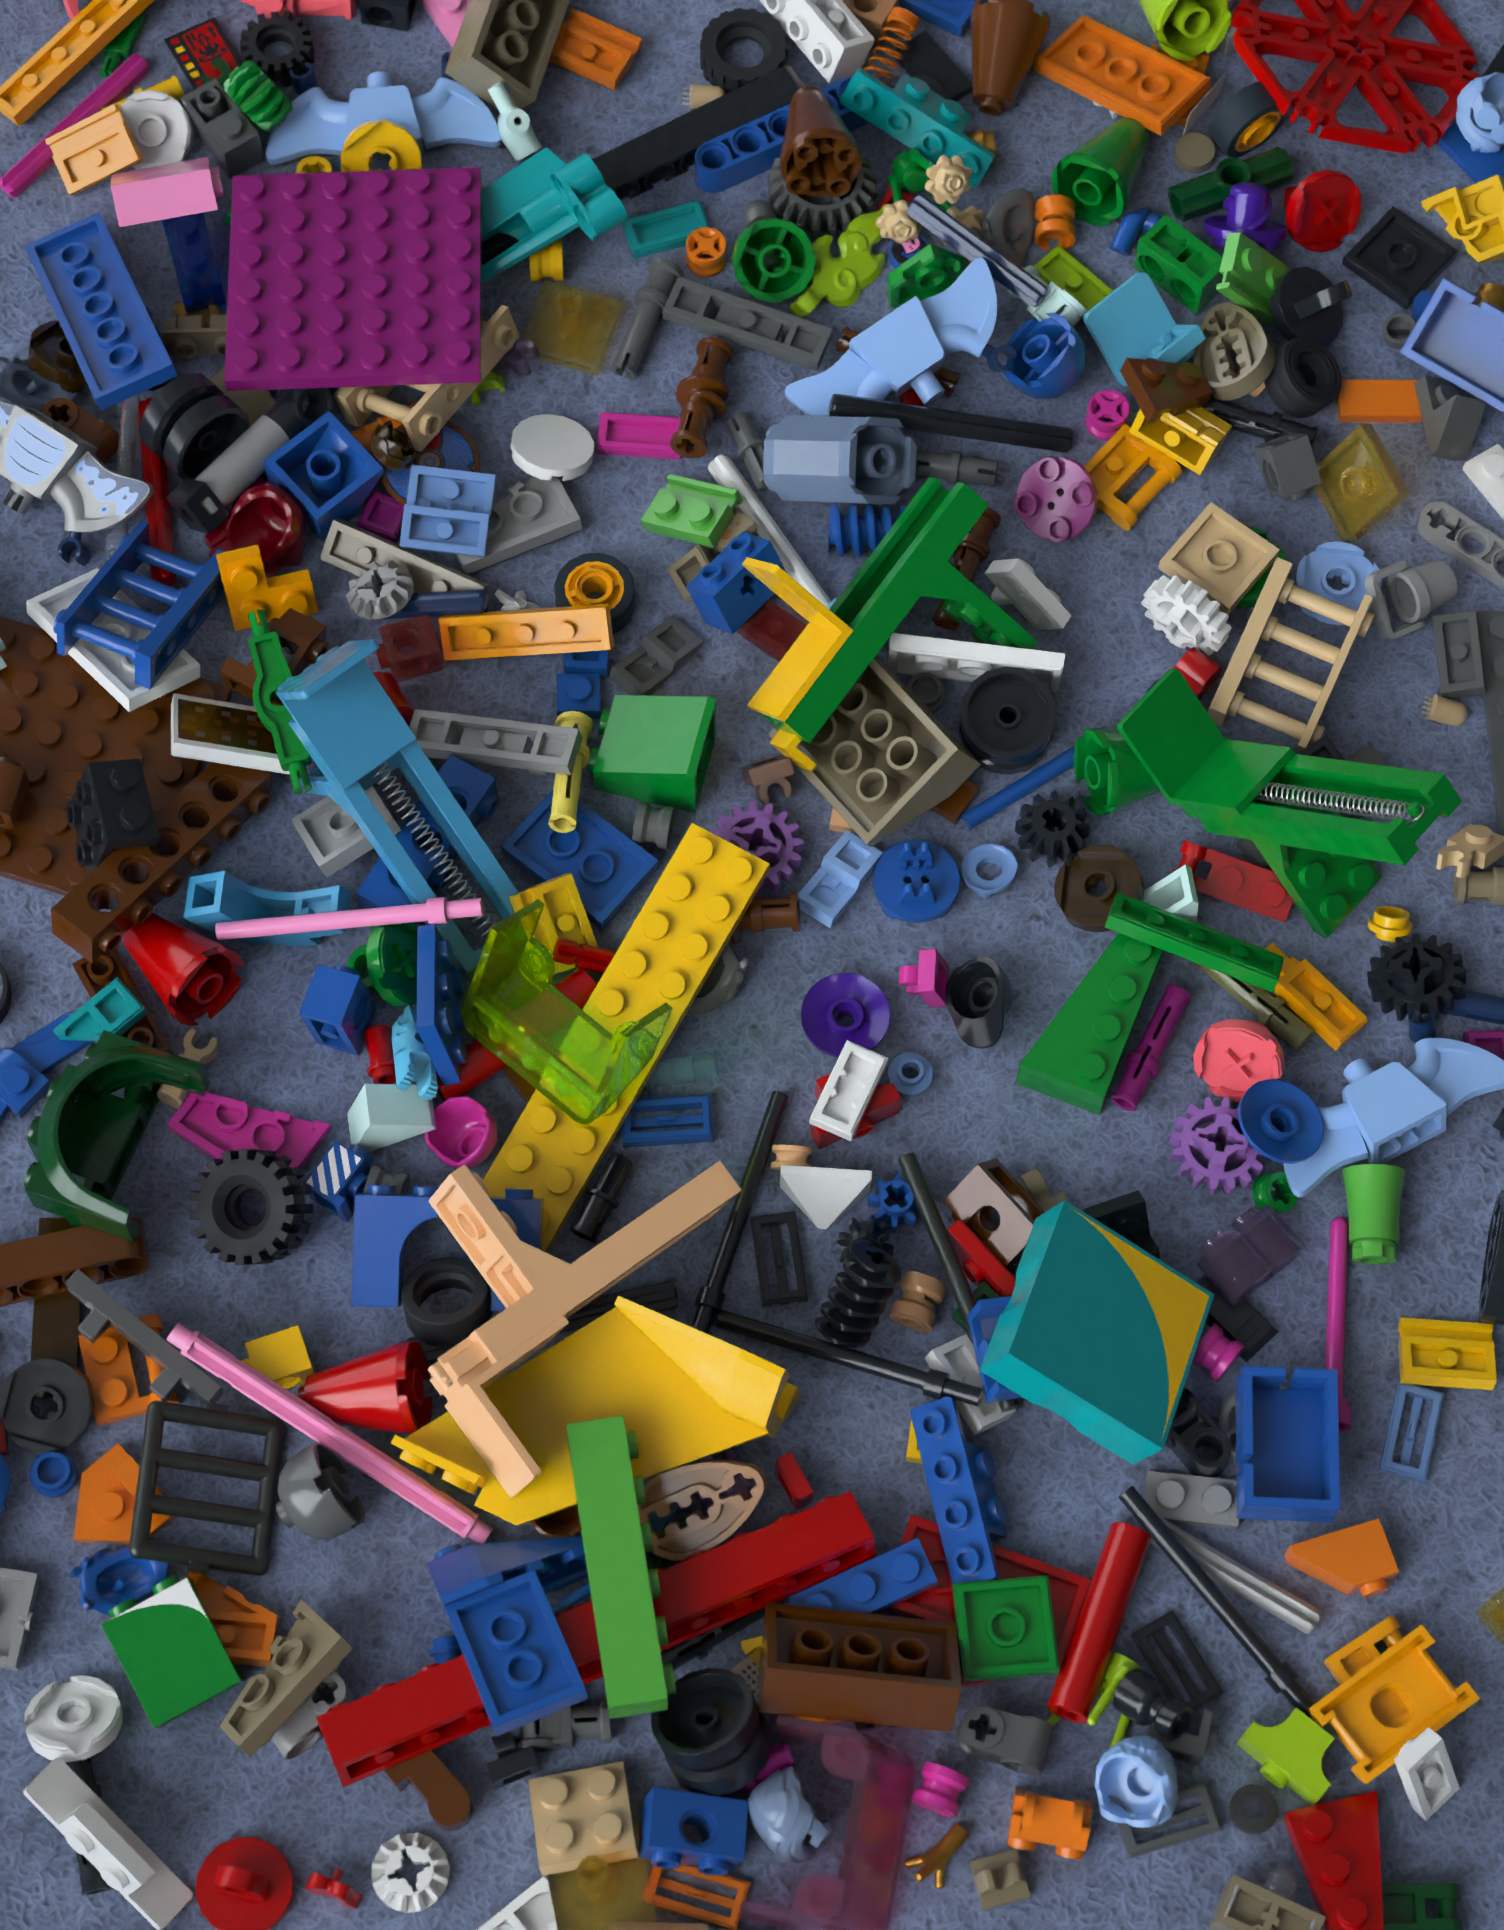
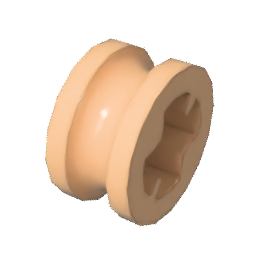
[771,1145,812,1171]

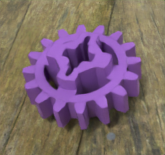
[710,801,803,896]
[1168,1097,1267,1196]

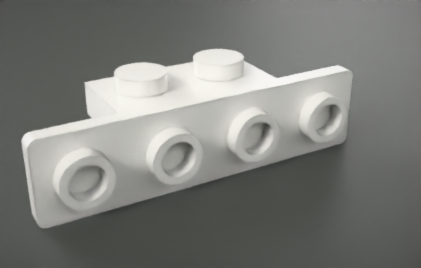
[23,1758,193,1930]

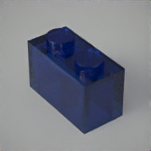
[162,213,226,313]

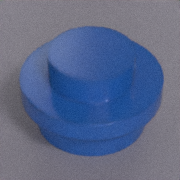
[30,1450,78,1498]

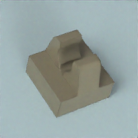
[969,1849,1031,1911]

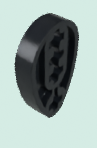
[1478,1190,1504,1325]

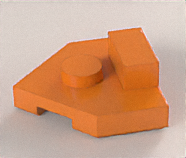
[74,1443,175,1545]

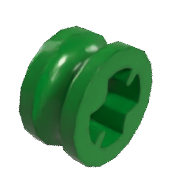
[1252,1171,1298,1214]

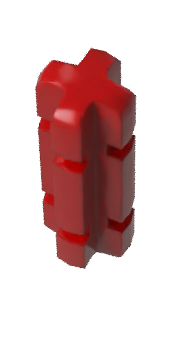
[552,938,616,974]

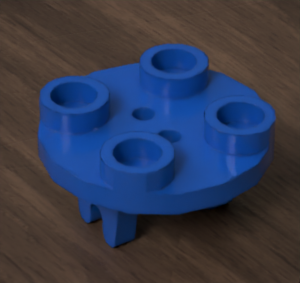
[872,839,960,923]

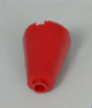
[124,912,244,1026]
[298,1341,432,1434]

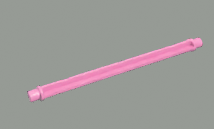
[167,1323,494,1544]

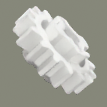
[1141,575,1232,656]

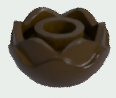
[370,421,417,471]

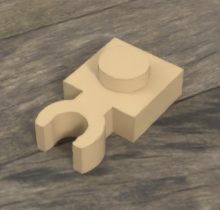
[1436,823,1504,878]

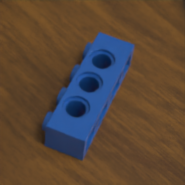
[356,754,499,924]

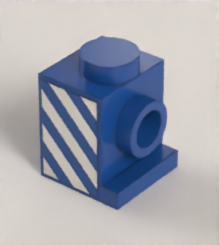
[303,1140,374,1222]

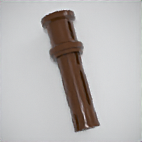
[932,507,1001,631]

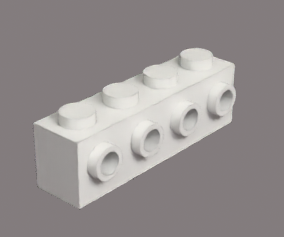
[759,0,875,83]

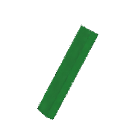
[1105,893,1284,993]

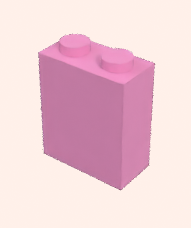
[111,157,224,227]

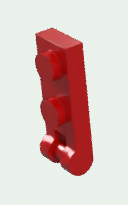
[1172,840,1293,923]

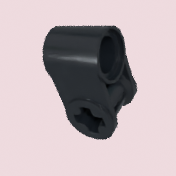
[1165,1388,1231,1478]

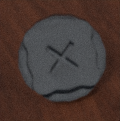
[1270,267,1353,346]

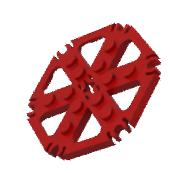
[1231,0,1479,154]

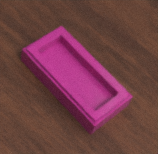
[597,412,681,459]

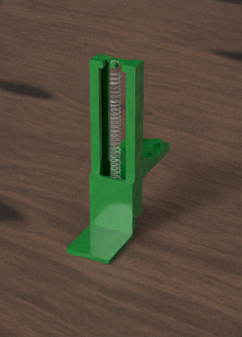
[1117,668,1462,938]

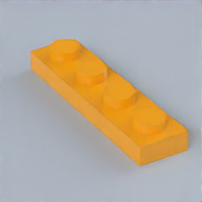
[439,604,614,661]

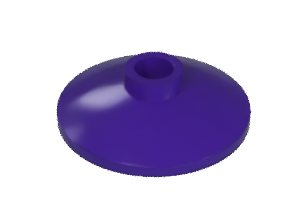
[801,973,890,1058]

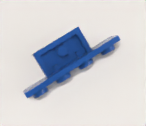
[911,1397,1007,1585]

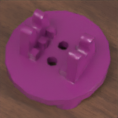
[1014,456,1098,542]

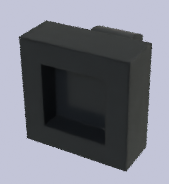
[486,1731,540,1789]

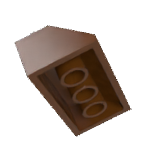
[759,1603,962,1732]

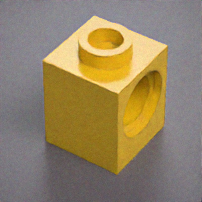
[241,1325,314,1389]

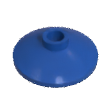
[1238,1079,1324,1164]

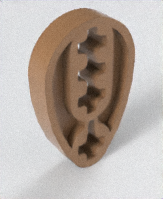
[638,1459,767,1561]

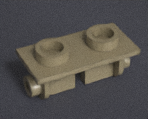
[161,314,227,359]

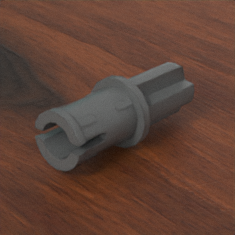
[727,412,768,491]

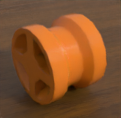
[686,227,727,278]

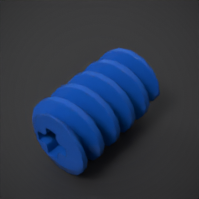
[828,503,906,558]

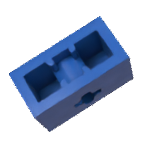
[686,531,787,634]

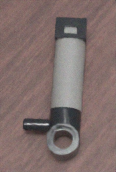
[166,388,334,534]

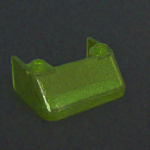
[462,899,673,1124]

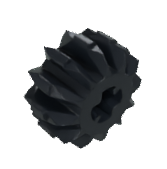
[1015,790,1090,868]

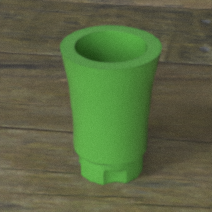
[1342,1164,1406,1265]

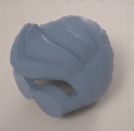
[748,1766,836,1863]

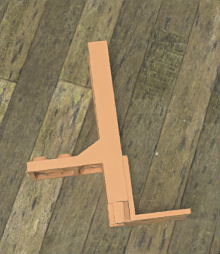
[428,1161,742,1498]

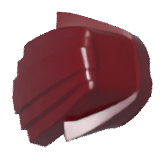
[204,483,307,578]

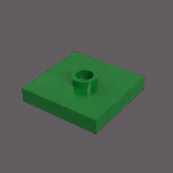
[952,1575,1060,1682]

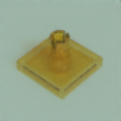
[518,280,623,376]
[1314,424,1409,543]
[547,1823,658,1930]

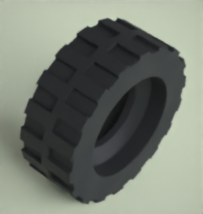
[700,8,788,94]

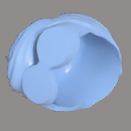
[1456,72,1504,153]
[1095,1735,1179,1827]

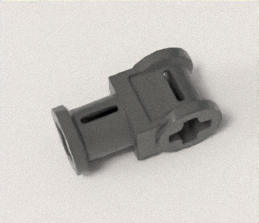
[517,1699,612,1753]

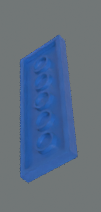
[25,212,178,411]

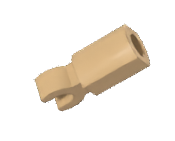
[157,1029,218,1109]

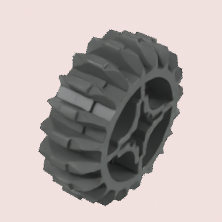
[768,147,877,241]

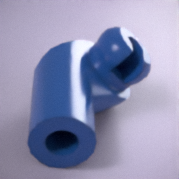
[1109,208,1162,256]

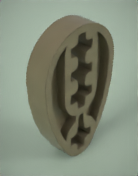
[1194,302,1276,401]

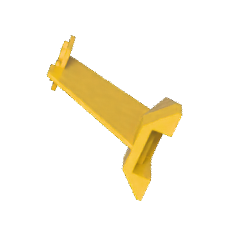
[391,1296,802,1526]

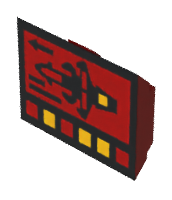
[164,17,243,90]

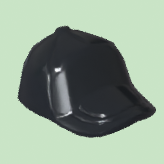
[945,955,1013,1049]

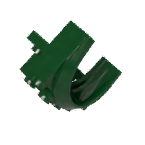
[24,1030,210,1243]

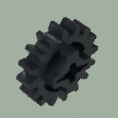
[1367,933,1466,1023]

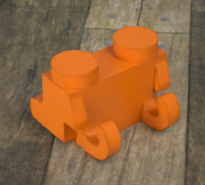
[1007,1788,1092,1859]

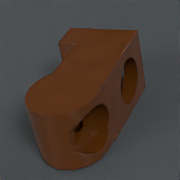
[384,1750,473,1831]

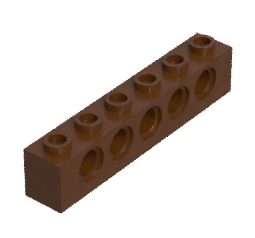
[51,762,272,963]

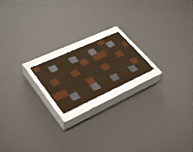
[171,693,290,775]

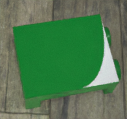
[101,1574,245,1728]

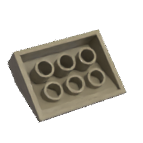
[768,655,981,847]

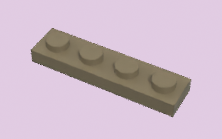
[319,518,490,594]

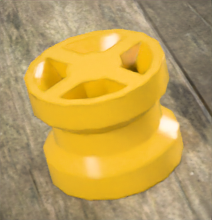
[529,240,564,282]

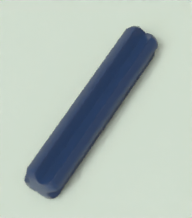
[369,590,489,620]

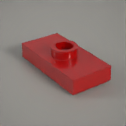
[947,1219,1016,1297]

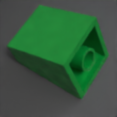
[587,695,716,813]

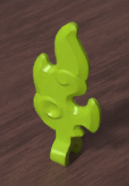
[788,204,888,318]

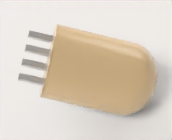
[682,84,726,109]
[1422,694,1468,726]

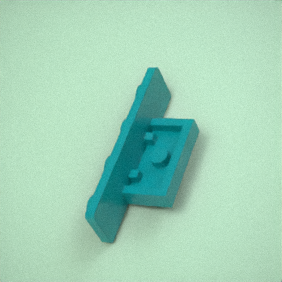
[839,69,995,188]

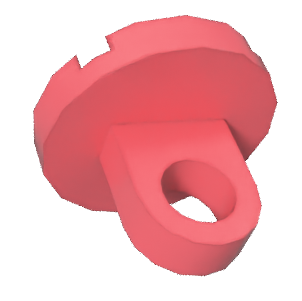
[1193,1019,1285,1102]

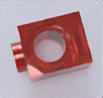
[376,614,443,683]

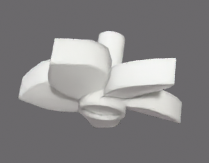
[495,589,540,611]

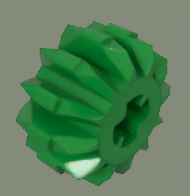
[223,61,293,132]

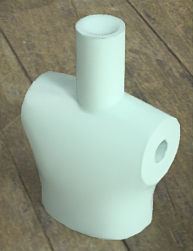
[487,82,542,161]

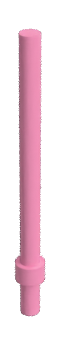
[215,897,484,940]

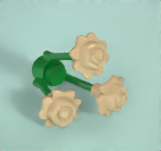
[876,148,985,249]

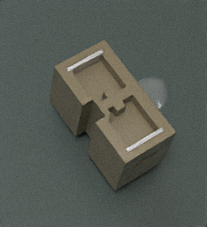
[1208,1867,1326,1930]

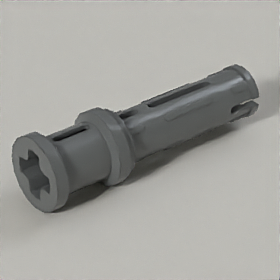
[611,258,684,380]

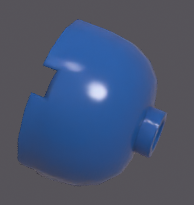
[1003,313,1087,400]

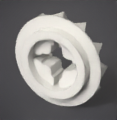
[371,1832,450,1913]

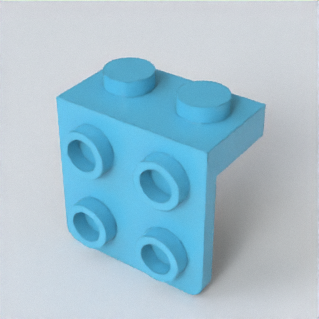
[1084,272,1206,386]

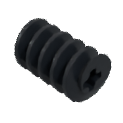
[814,1241,902,1348]

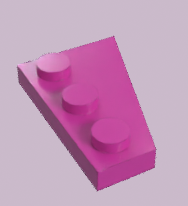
[166,1092,332,1170]

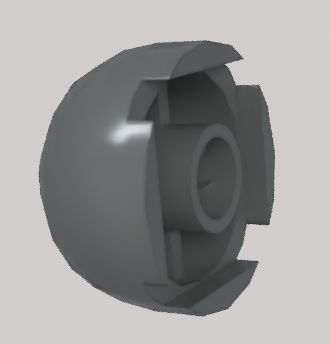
[276,1442,365,1540]

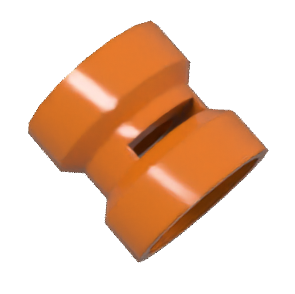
[1035,194,1076,250]

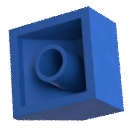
[263,411,384,541]

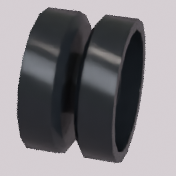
[139,373,250,480]
[959,666,1056,775]
[651,1668,772,1796]

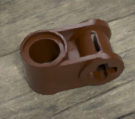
[41,397,123,465]

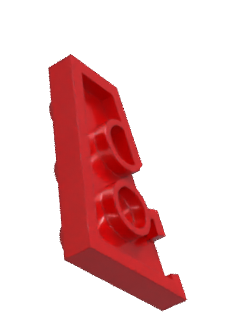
[1284,1790,1384,1930]

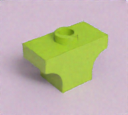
[1236,1707,1335,1806]

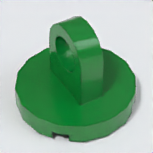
[347,922,419,1006]

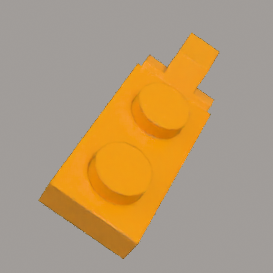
[1265,942,1369,1051]

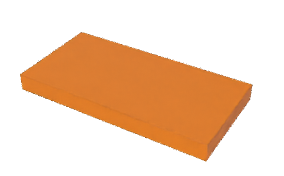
[1033,15,1211,136]

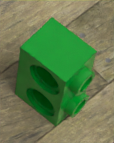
[1134,214,1223,315]

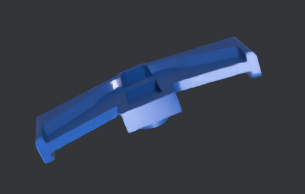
[0,1011,96,1122]

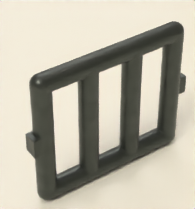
[129,1401,285,1576]

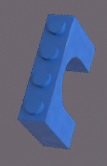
[352,1184,544,1311]

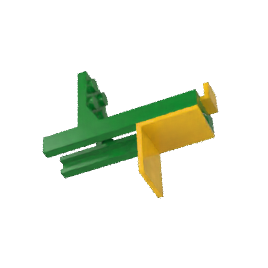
[742,477,1038,772]

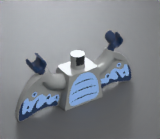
[0,400,154,566]

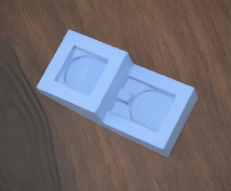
[798,830,883,928]

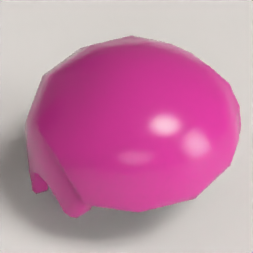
[425,1096,498,1169]

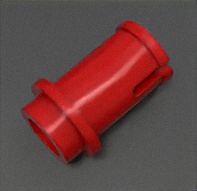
[363,1025,396,1084]

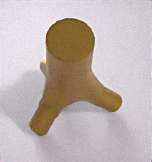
[904,1824,969,1889]

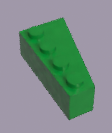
[1015,933,1163,1115]

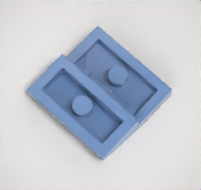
[399,465,497,558]

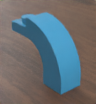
[184,871,350,947]

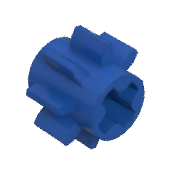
[867,1173,919,1234]

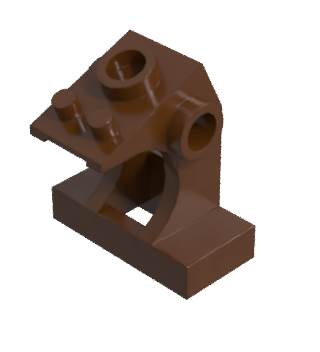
[220,608,329,706]

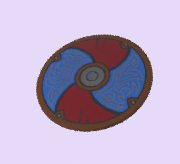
[379,421,480,505]

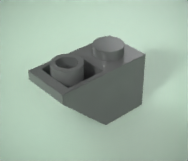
[181,78,264,180]

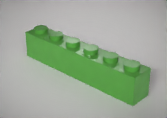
[566,1416,676,1719]

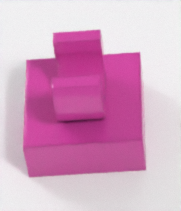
[899,949,949,1008]

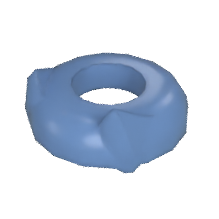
[961,843,1019,900]

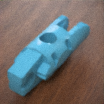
[391,1005,438,1100]

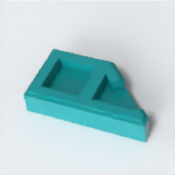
[53,977,148,1041]

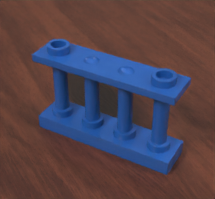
[53,520,226,689]

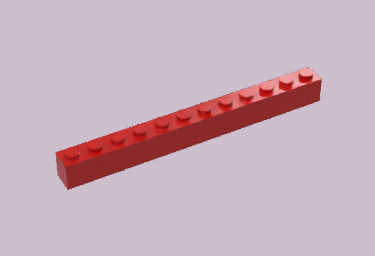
[316,1491,876,1787]

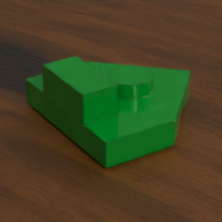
[886,243,970,308]

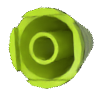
[1138,0,1231,61]

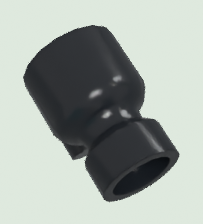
[1113,1668,1193,1741]

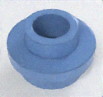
[888,1052,933,1097]

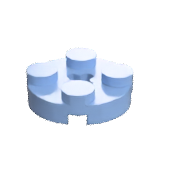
[1294,542,1381,625]

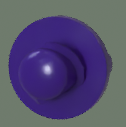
[1203,182,1287,251]

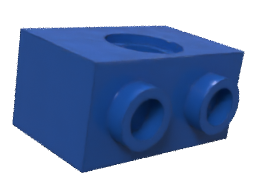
[299,964,377,1056]
[637,1787,748,1876]

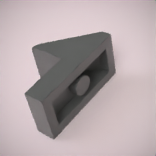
[1414,375,1485,461]

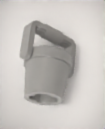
[1364,560,1458,639]

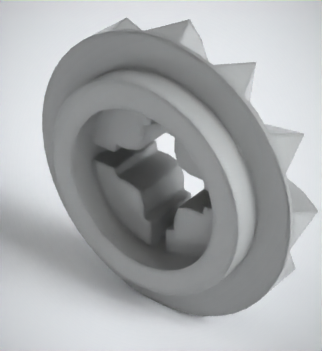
[346,560,414,620]

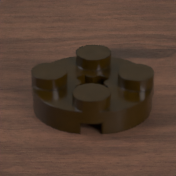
[27,320,88,393]
[1054,844,1145,932]

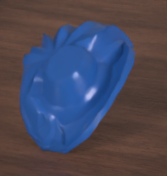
[70,1546,168,1616]

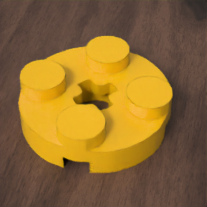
[340,118,422,172]

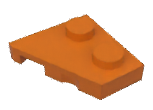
[188,1572,279,1667]

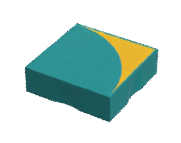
[979,1200,1214,1465]

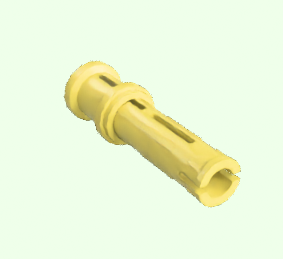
[548,711,594,833]

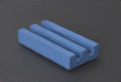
[1378,1381,1444,1484]

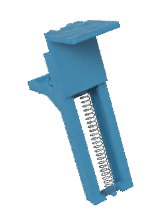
[275,639,522,973]

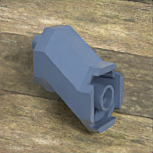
[763,415,917,505]

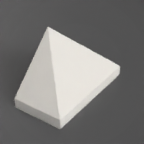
[780,1165,872,1229]

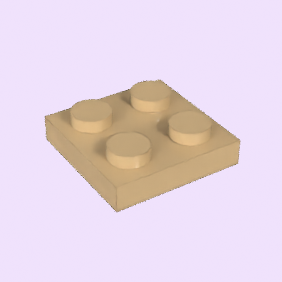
[1158,502,1280,615]
[528,1761,638,1876]

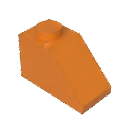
[1284,1518,1399,1598]

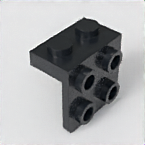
[66,758,160,876]

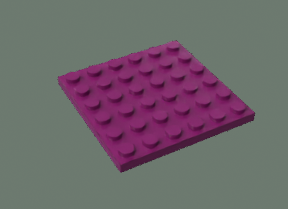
[224,167,482,391]

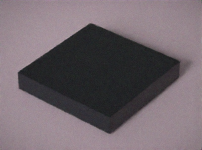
[1342,206,1458,310]

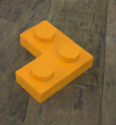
[216,545,319,632]

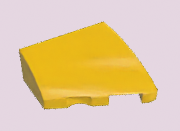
[1421,174,1504,264]

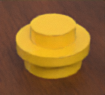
[1368,906,1413,942]

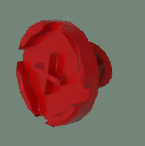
[1283,169,1362,253]
[195,1837,294,1930]

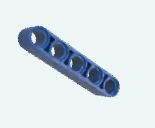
[695,76,868,193]

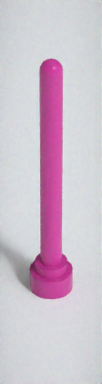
[1325,1217,1352,1432]

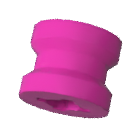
[1085,390,1130,441]
[1192,1323,1245,1383]
[911,1762,969,1818]

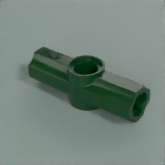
[1168,147,1294,222]

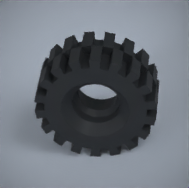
[189,1149,314,1265]

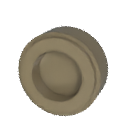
[1174,132,1215,173]

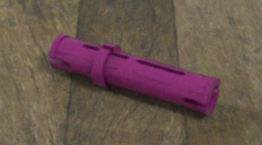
[1110,984,1192,1112]

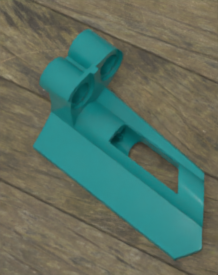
[481,147,629,284]

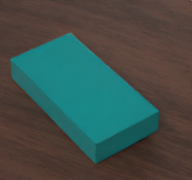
[622,200,709,259]

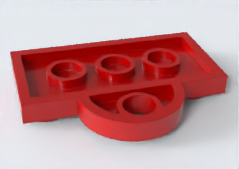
[887,1514,1091,1687]

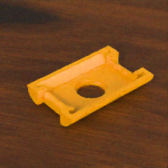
[1309,1624,1480,1784]

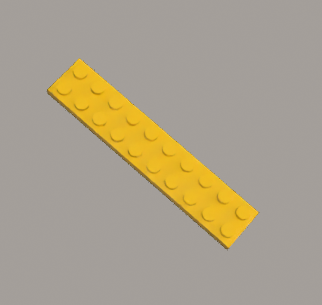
[483,823,771,1253]

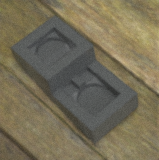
[609,615,703,696]

